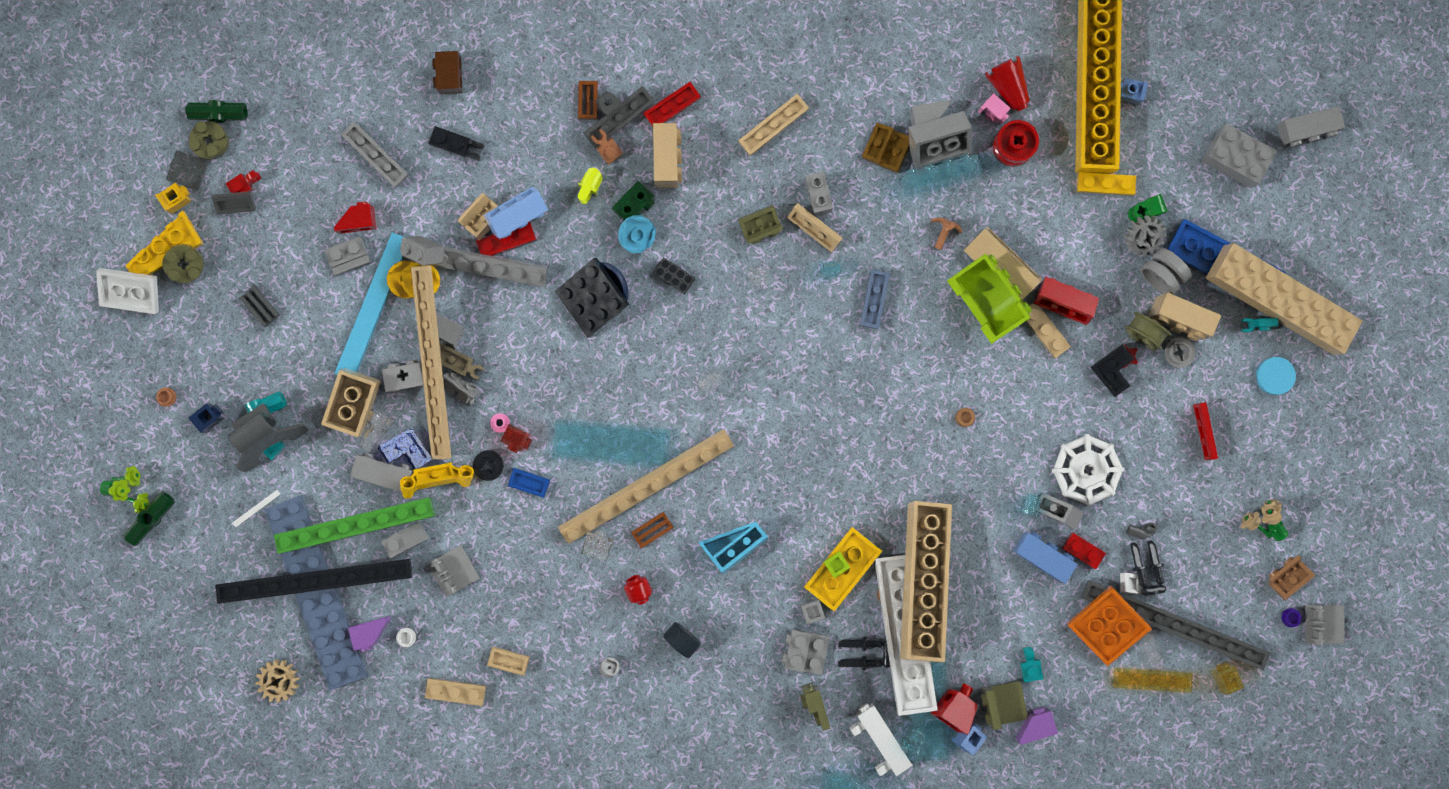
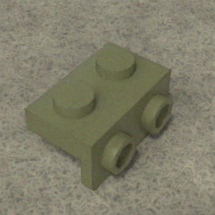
[737,205,783,244]

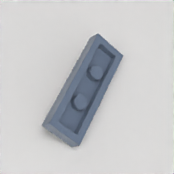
[860,269,890,329]

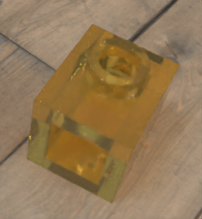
[1211,662,1244,695]

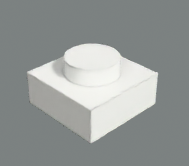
[1120,573,1141,595]

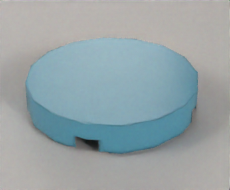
[618,215,656,253]
[1256,357,1296,395]

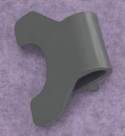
[229,404,308,472]

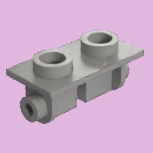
[443,371,481,405]

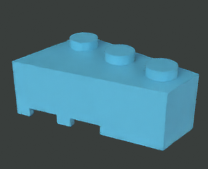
[698,522,769,574]

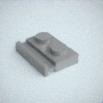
[324,236,371,276]

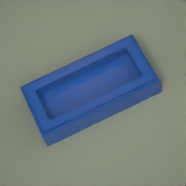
[508,468,550,498]

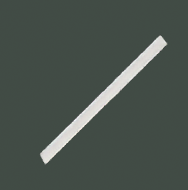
[233,490,280,527]

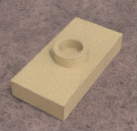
[487,646,530,676]

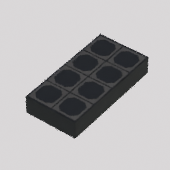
[653,257,695,294]

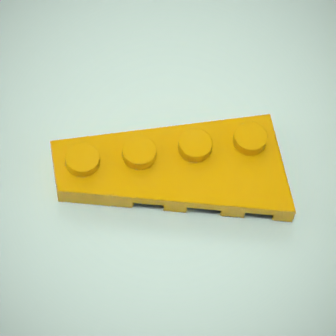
[125,210,204,275]

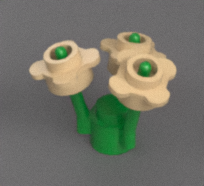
[1241,499,1288,541]

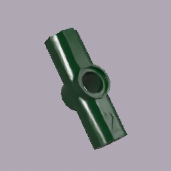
[185,100,248,123]
[122,491,175,546]

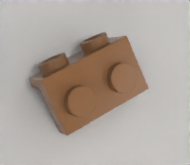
[1268,555,1315,601]

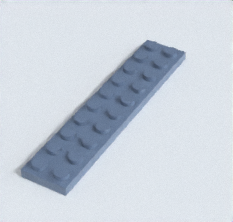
[264,495,368,690]

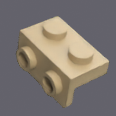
[458,193,498,241]

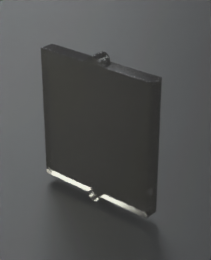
[166,150,209,191]

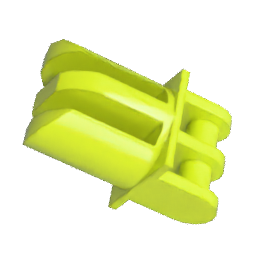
[578,167,602,204]

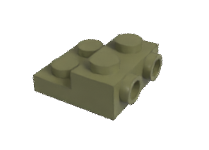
[800,683,831,731]

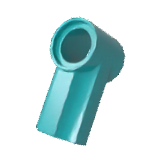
[245,391,287,414]

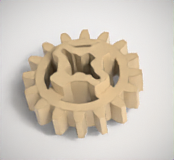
[255,659,300,703]

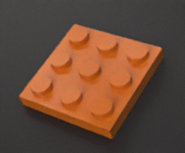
[1067,586,1152,666]

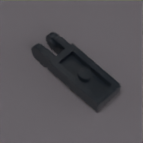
[428,126,484,161]

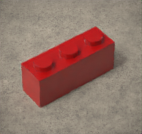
[1033,277,1099,325]

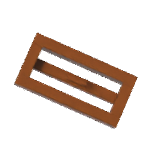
[578,81,598,120]
[631,512,674,548]

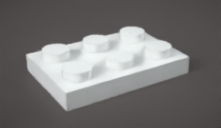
[96,268,159,314]

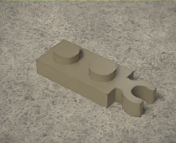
[439,342,485,380]

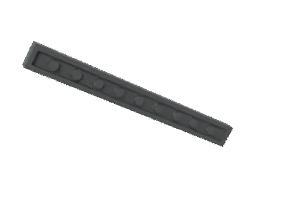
[1081,580,1270,671]

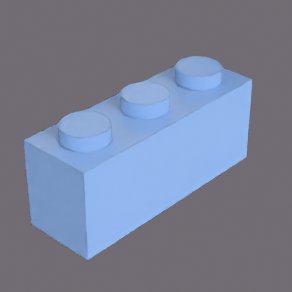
[483,187,548,239]

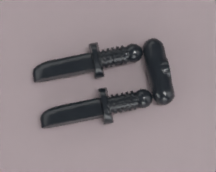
[1130,541,1166,596]
[838,636,890,670]

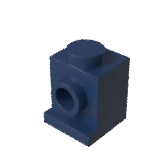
[189,403,224,433]

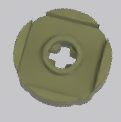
[189,121,229,160]
[162,244,204,283]

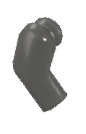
[1127,522,1157,539]

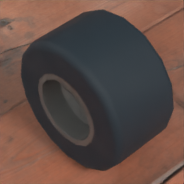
[663,622,701,658]

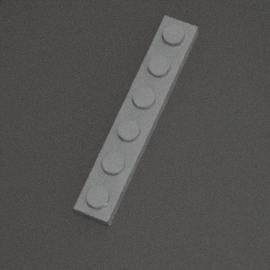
[433,247,548,287]

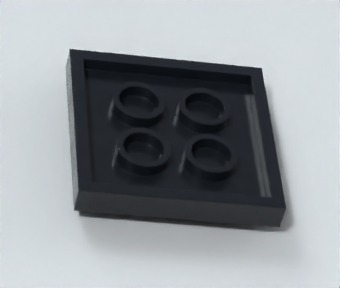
[555,257,630,338]

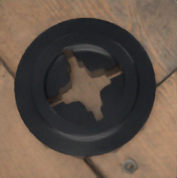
[473,450,504,481]

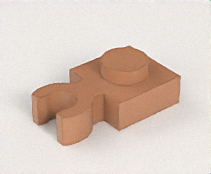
[591,129,623,165]

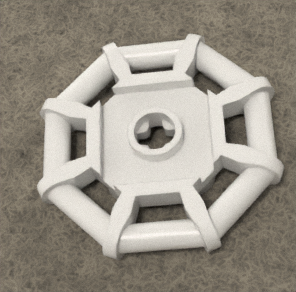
[1052,434,1124,506]

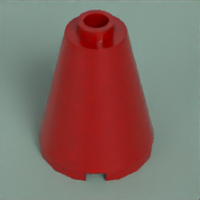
[984,55,1030,112]

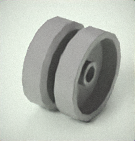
[1140,248,1192,295]

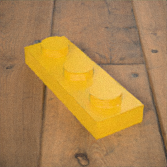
[1077,172,1136,196]

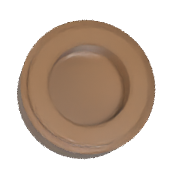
[955,408,975,427]

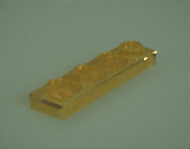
[1113,667,1193,693]

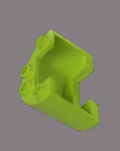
[947,253,1032,344]

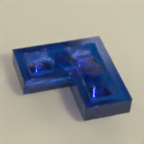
[378,427,432,469]

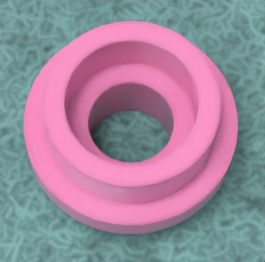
[490,413,510,433]

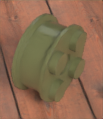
[1124,312,1171,352]

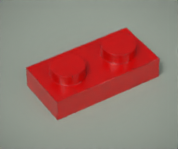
[1062,532,1106,569]

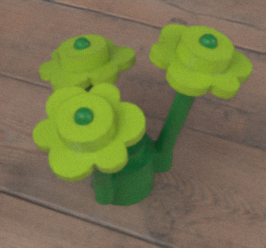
[100,466,149,513]

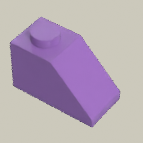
[348,616,391,652]
[1016,706,1058,745]

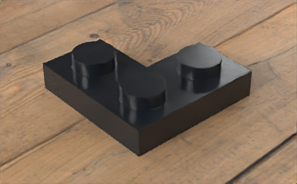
[1091,343,1134,397]

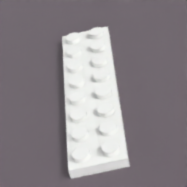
[875,555,937,716]

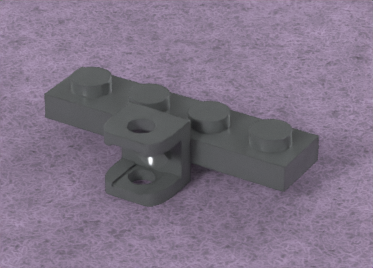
[583,86,654,149]

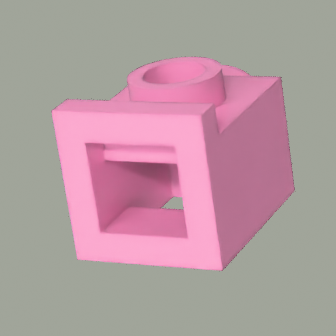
[978,93,1011,125]

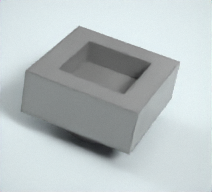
[800,599,825,624]

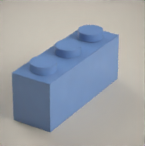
[1013,531,1078,584]

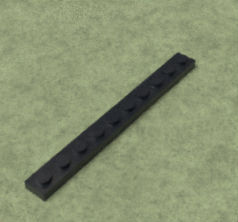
[215,558,413,604]

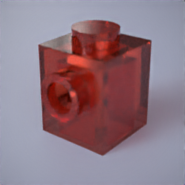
[500,424,532,453]

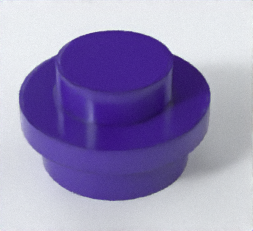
[1281,608,1301,628]

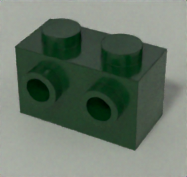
[612,181,655,221]

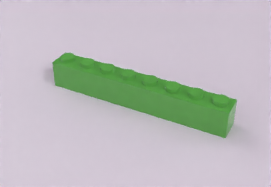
[274,497,436,554]

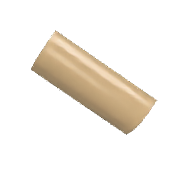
[963,226,1042,300]

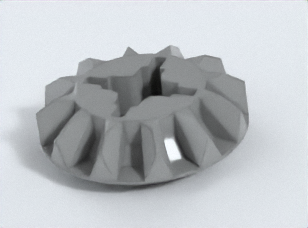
[1164,337,1195,368]

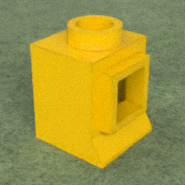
[155,183,191,214]

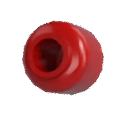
[624,574,652,605]

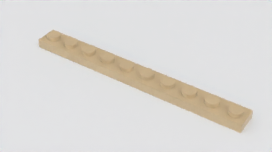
[411,266,451,459]
[558,429,734,544]

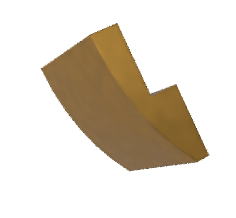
[862,122,909,173]

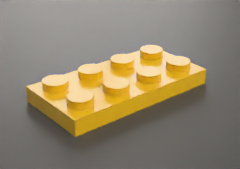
[804,527,882,611]

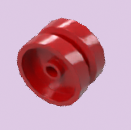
[992,120,1039,167]

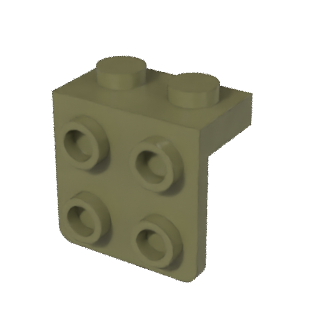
[981,681,1028,730]

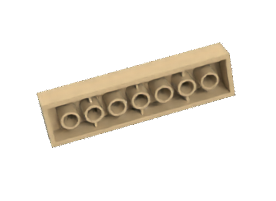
[1205,243,1363,355]
[900,501,952,663]

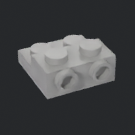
[781,628,830,675]

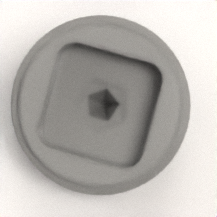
[599,657,620,678]

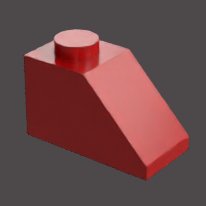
[334,202,377,234]

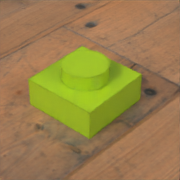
[823,551,850,578]

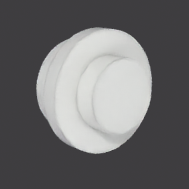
[396,628,416,647]

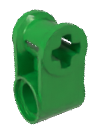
[1128,194,1168,223]

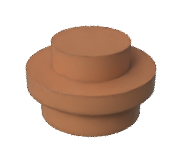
[156,388,176,407]

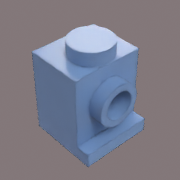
[1120,78,1148,105]
[951,722,987,756]

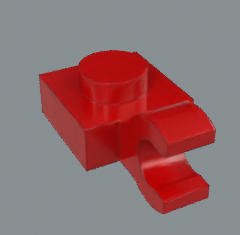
[225,170,262,193]

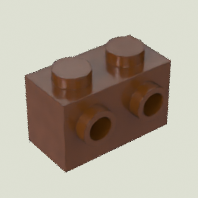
[432,51,463,94]

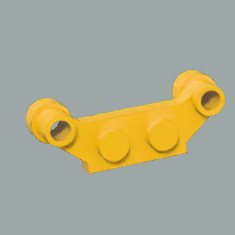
[400,462,474,499]

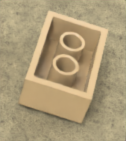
[653,123,682,188]
[1148,292,1222,341]
[321,368,381,437]

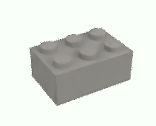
[909,111,972,169]
[1201,123,1277,188]

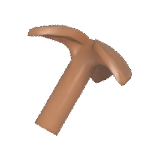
[931,217,962,250]

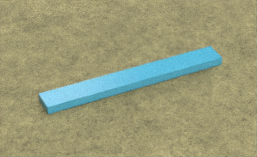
[334,232,406,375]

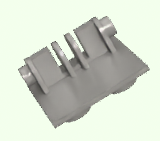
[428,545,480,597]
[1305,605,1345,645]

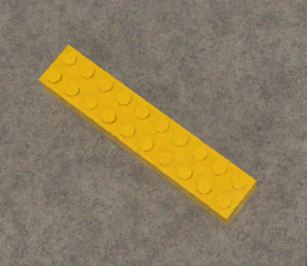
[1075,0,1122,174]

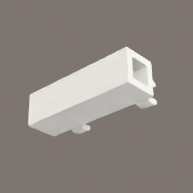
[849,703,913,776]

